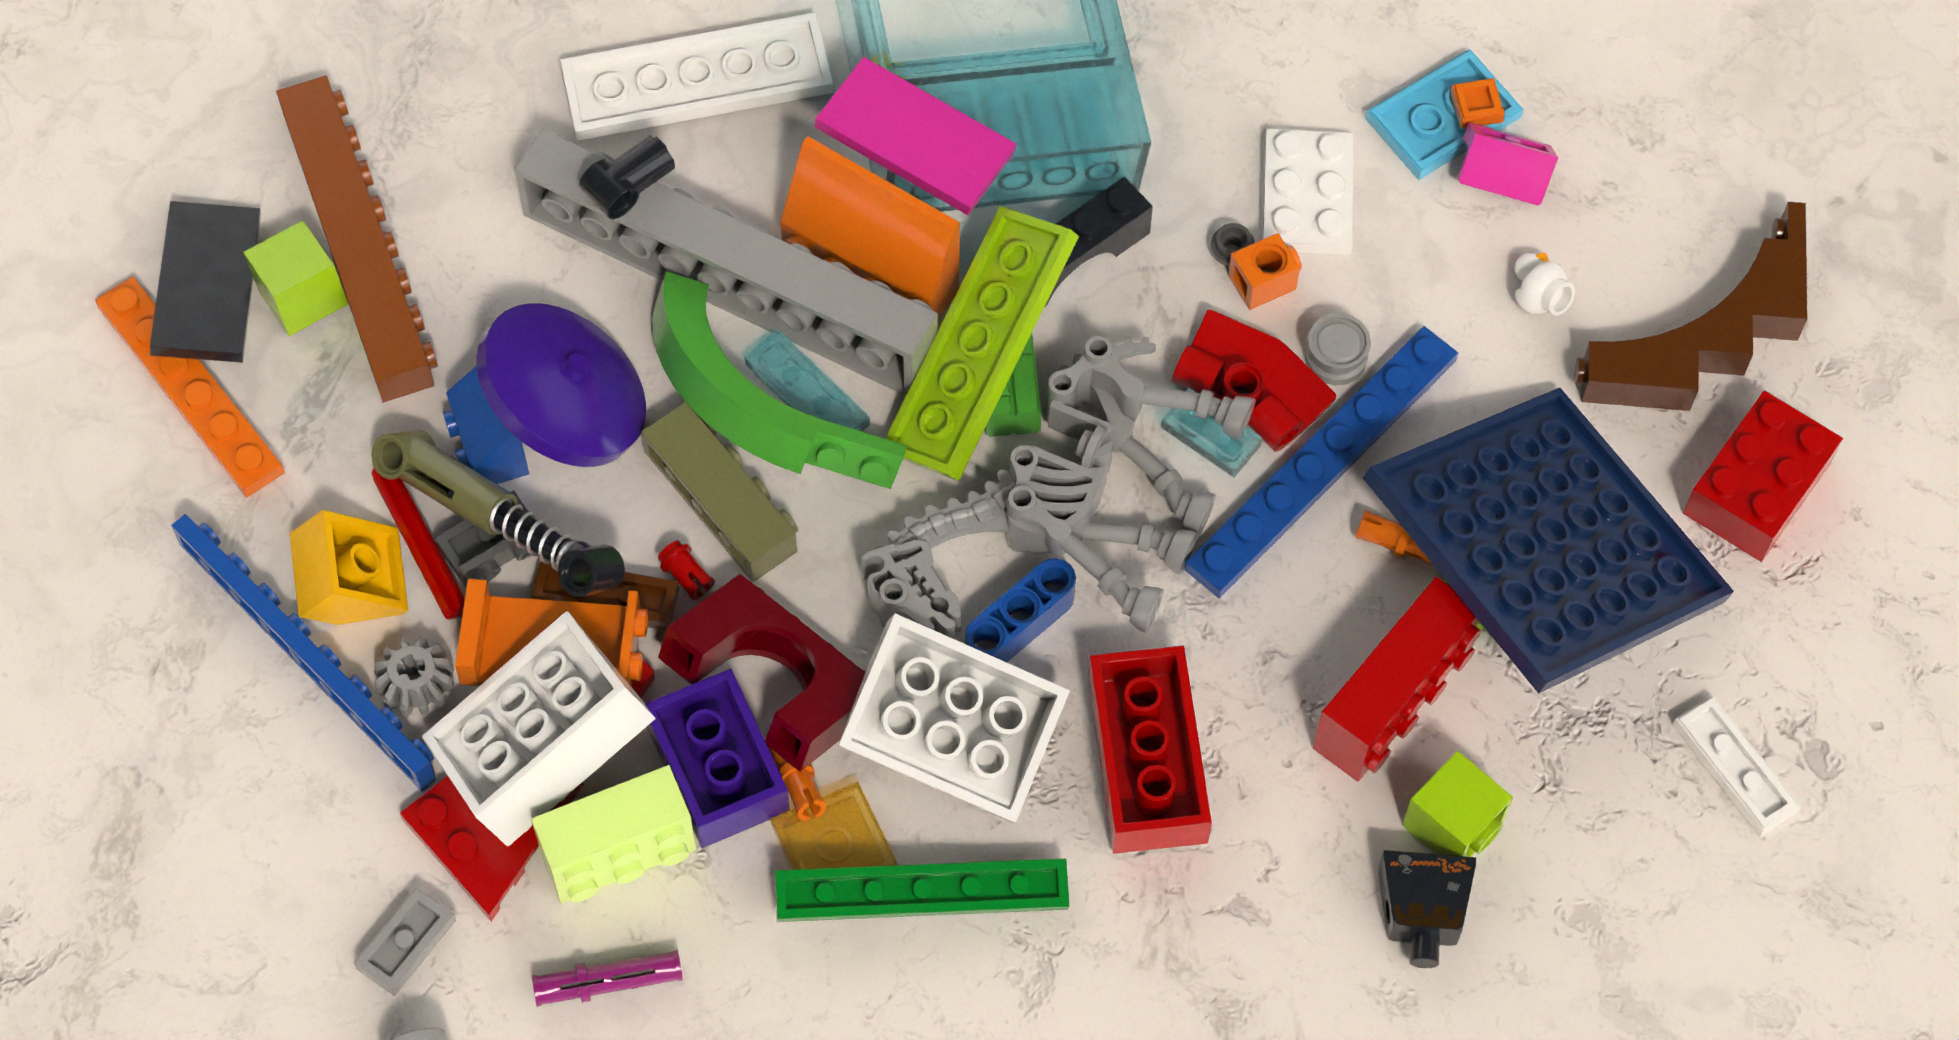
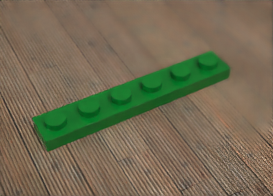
[774,858,1070,922]

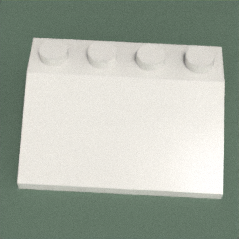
[422,611,656,846]
[838,613,1070,823]

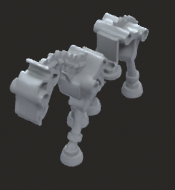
[862,335,1256,640]

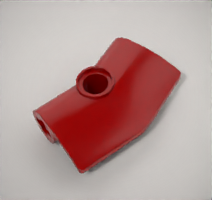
[1171,310,1336,452]

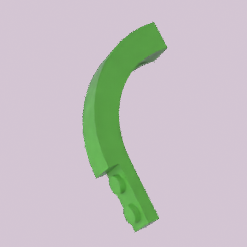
[652,271,906,489]

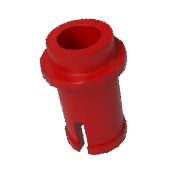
[658,540,715,600]

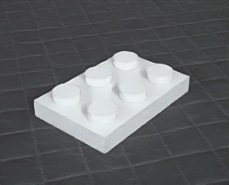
[1262,128,1354,255]

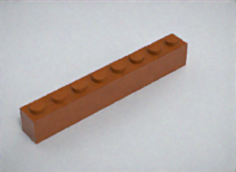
[276,75,438,403]

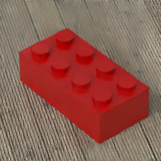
[1313,577,1481,782]
[1088,645,1212,854]

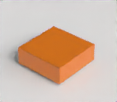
[1450,78,1505,129]

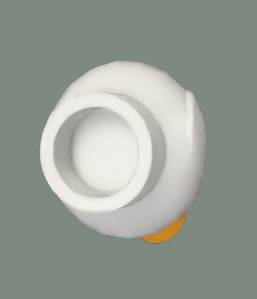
[1514,252,1575,316]

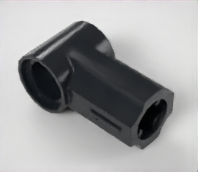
[579,135,675,220]

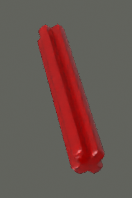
[371,468,465,620]

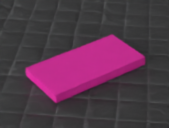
[814,57,1017,215]

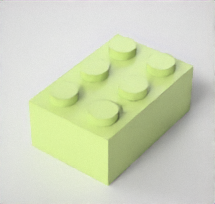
[531,765,696,903]

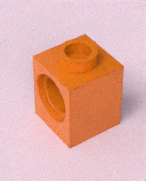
[1228,233,1302,310]

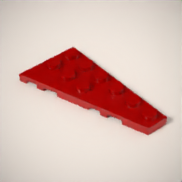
[400,660,655,922]

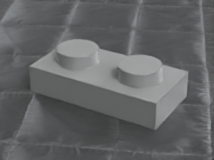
[354,888,456,997]

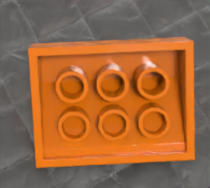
[780,136,960,318]

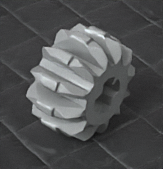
[374,635,454,718]

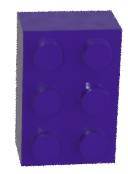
[645,669,790,849]

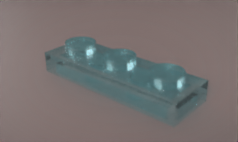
[744,330,870,431]

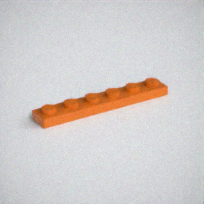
[95,276,285,498]

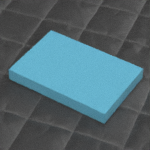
[1365,49,1524,180]

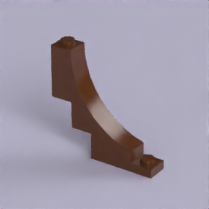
[1574,202,1807,411]

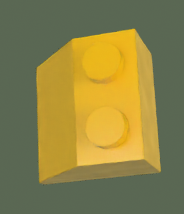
[289,510,409,625]

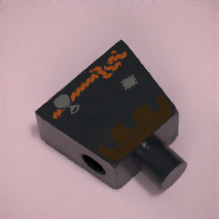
[1378,850,1476,968]

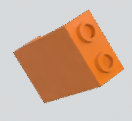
[455,579,648,687]

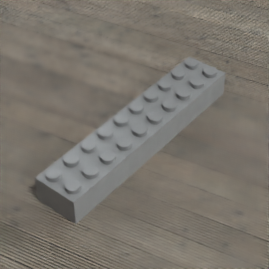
[514,129,938,396]

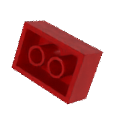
[1683,390,1843,562]

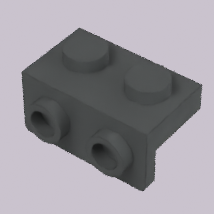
[435,490,538,588]

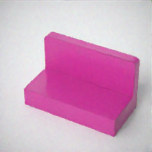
[1458,122,1558,205]

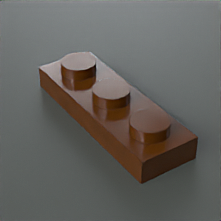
[531,561,679,630]

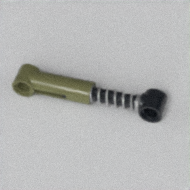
[371,429,625,597]

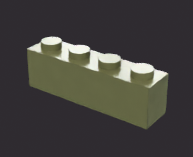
[641,402,798,582]

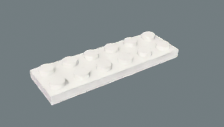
[560,12,834,141]

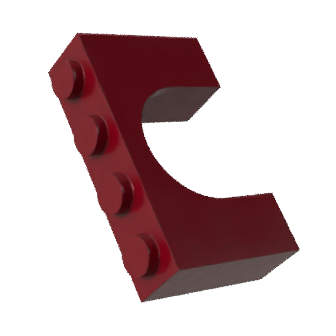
[658,574,866,772]

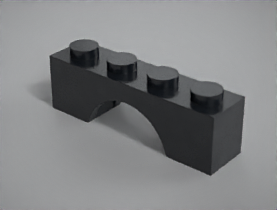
[1045,176,1153,307]

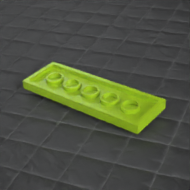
[885,206,1079,482]

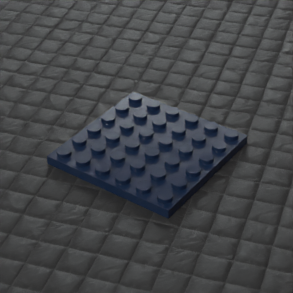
[1363,387,1734,694]

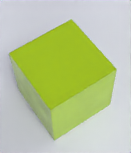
[243,221,348,336]
[1402,750,1513,857]

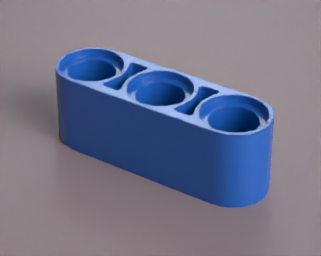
[965,558,1076,662]

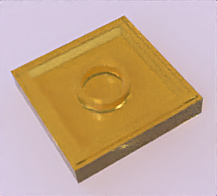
[770,782,898,870]

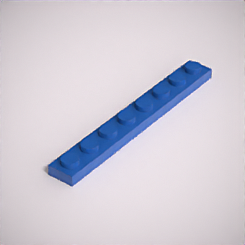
[1185,326,1459,599]
[171,514,436,791]

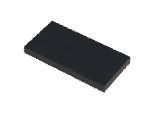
[150,201,261,363]

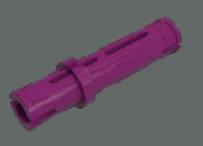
[532,950,683,1007]

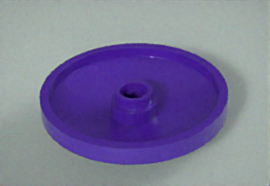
[476,303,646,467]

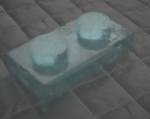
[1161,388,1262,478]

